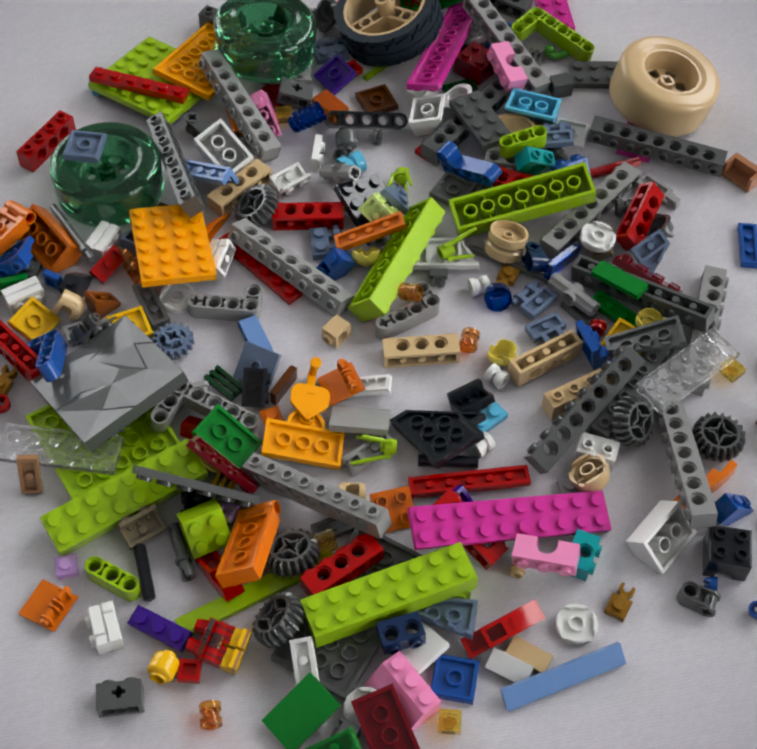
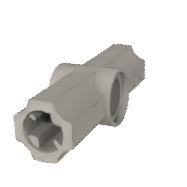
[319,162,361,183]
[547,272,600,317]

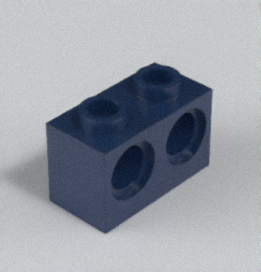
[376,611,426,655]

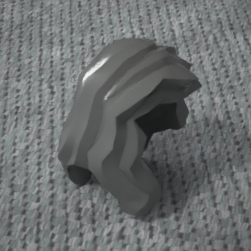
[306,0,338,33]

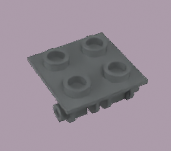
[69,313,117,347]

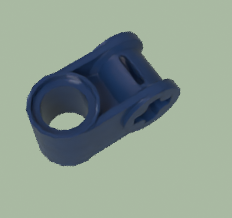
[522,242,549,272]

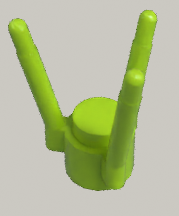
[386,167,413,204]
[437,227,477,262]
[350,434,397,465]

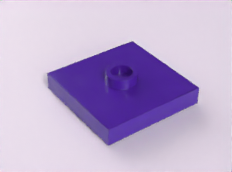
[313,54,358,95]

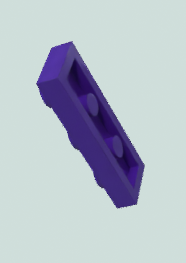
[127,605,193,653]

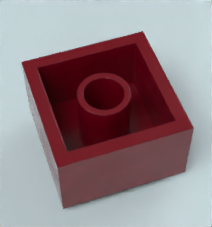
[453,42,495,86]

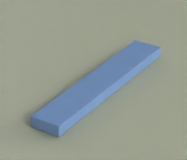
[500,642,627,712]

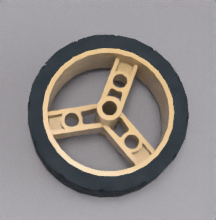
[334,0,444,67]

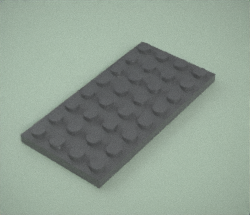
[271,528,422,701]

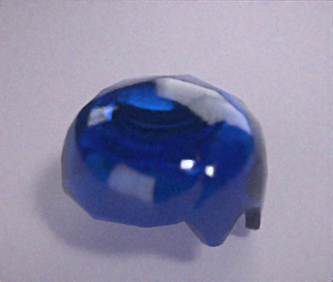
[483,282,512,312]

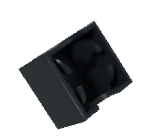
[703,525,752,582]

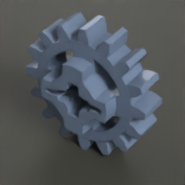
[152,322,195,360]

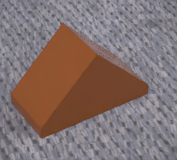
[84,291,121,320]

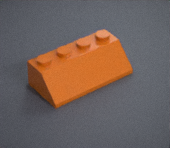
[19,204,82,273]

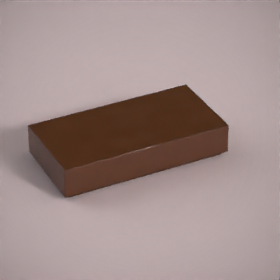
[270,365,297,405]

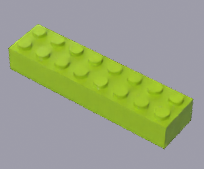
[449,162,596,238]
[347,197,445,322]
[40,438,208,556]
[300,542,478,648]

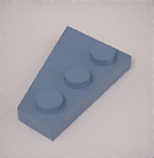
[418,598,478,640]

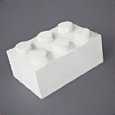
[194,118,254,174]

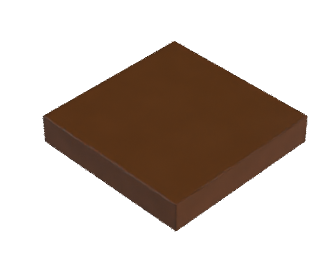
[355,84,398,112]

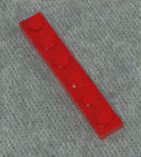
[89,66,189,104]
[219,232,303,305]
[408,465,531,498]

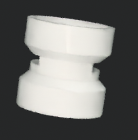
[467,275,491,297]
[484,363,511,390]
[469,431,496,459]

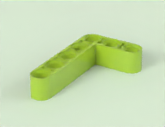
[511,7,595,61]

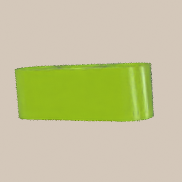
[499,125,547,158]
[84,556,141,602]

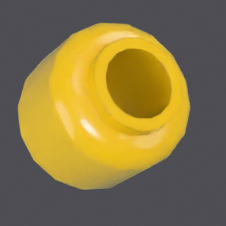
[147,650,179,684]

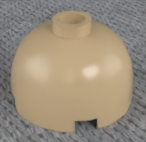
[568,453,610,492]

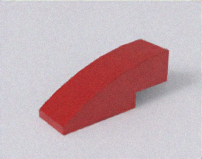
[192,551,245,602]

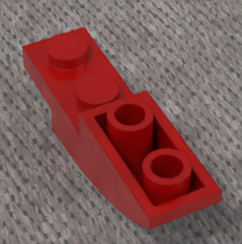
[460,599,545,659]

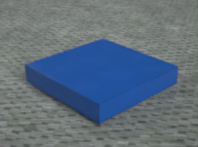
[431,654,480,705]

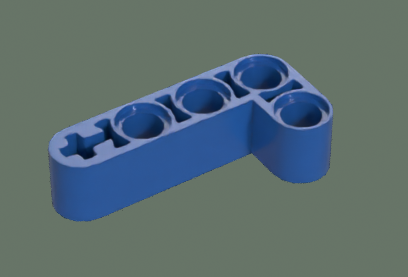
[436,141,502,186]
[27,329,68,382]

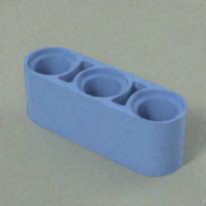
[238,315,273,351]

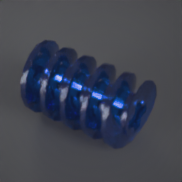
[288,101,325,133]

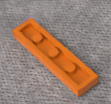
[334,211,407,251]

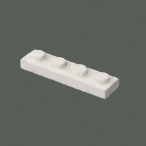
[289,636,327,728]

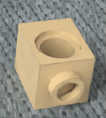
[322,314,351,349]

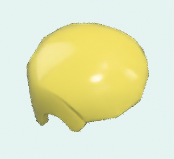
[351,246,381,267]
[636,308,665,327]
[487,339,517,367]

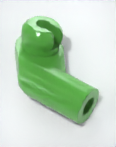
[544,45,568,60]

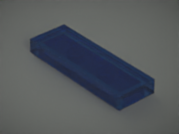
[543,241,582,280]

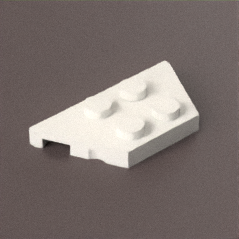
[412,237,479,270]

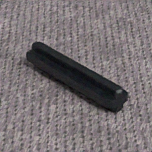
[133,543,156,602]

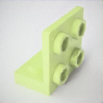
[358,192,399,222]

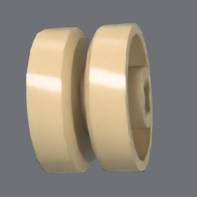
[484,220,529,263]

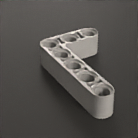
[150,381,258,434]

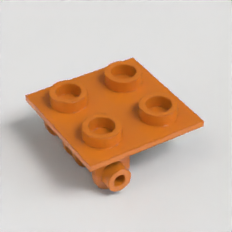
[317,359,365,406]
[369,485,414,533]
[18,579,79,632]

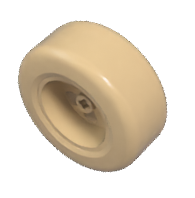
[609,36,720,137]

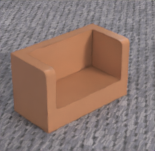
[721,153,757,193]

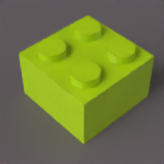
[176,499,230,559]

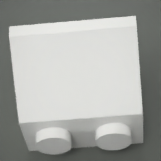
[409,93,446,136]

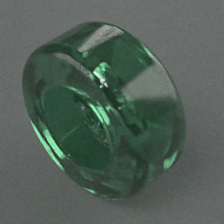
[213,0,317,83]
[50,122,165,227]

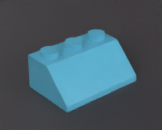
[505,87,562,124]

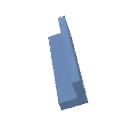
[185,159,240,185]

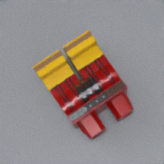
[185,617,252,675]

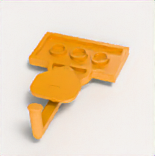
[261,357,345,470]

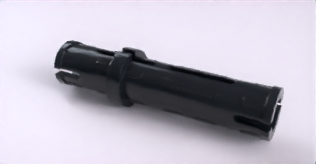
[418,454,478,469]

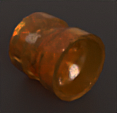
[398,282,424,302]
[459,327,480,353]
[199,700,223,730]

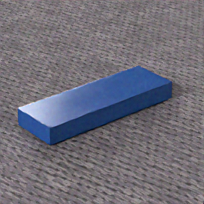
[737,223,757,269]

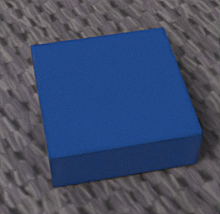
[42,269,62,291]

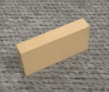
[505,635,553,674]

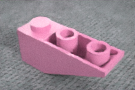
[250,89,282,137]

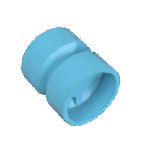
[335,150,367,173]

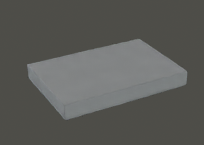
[329,405,391,436]

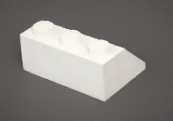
[626,500,697,574]

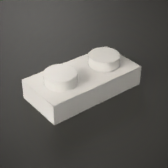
[311,134,326,171]

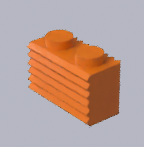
[312,89,349,124]

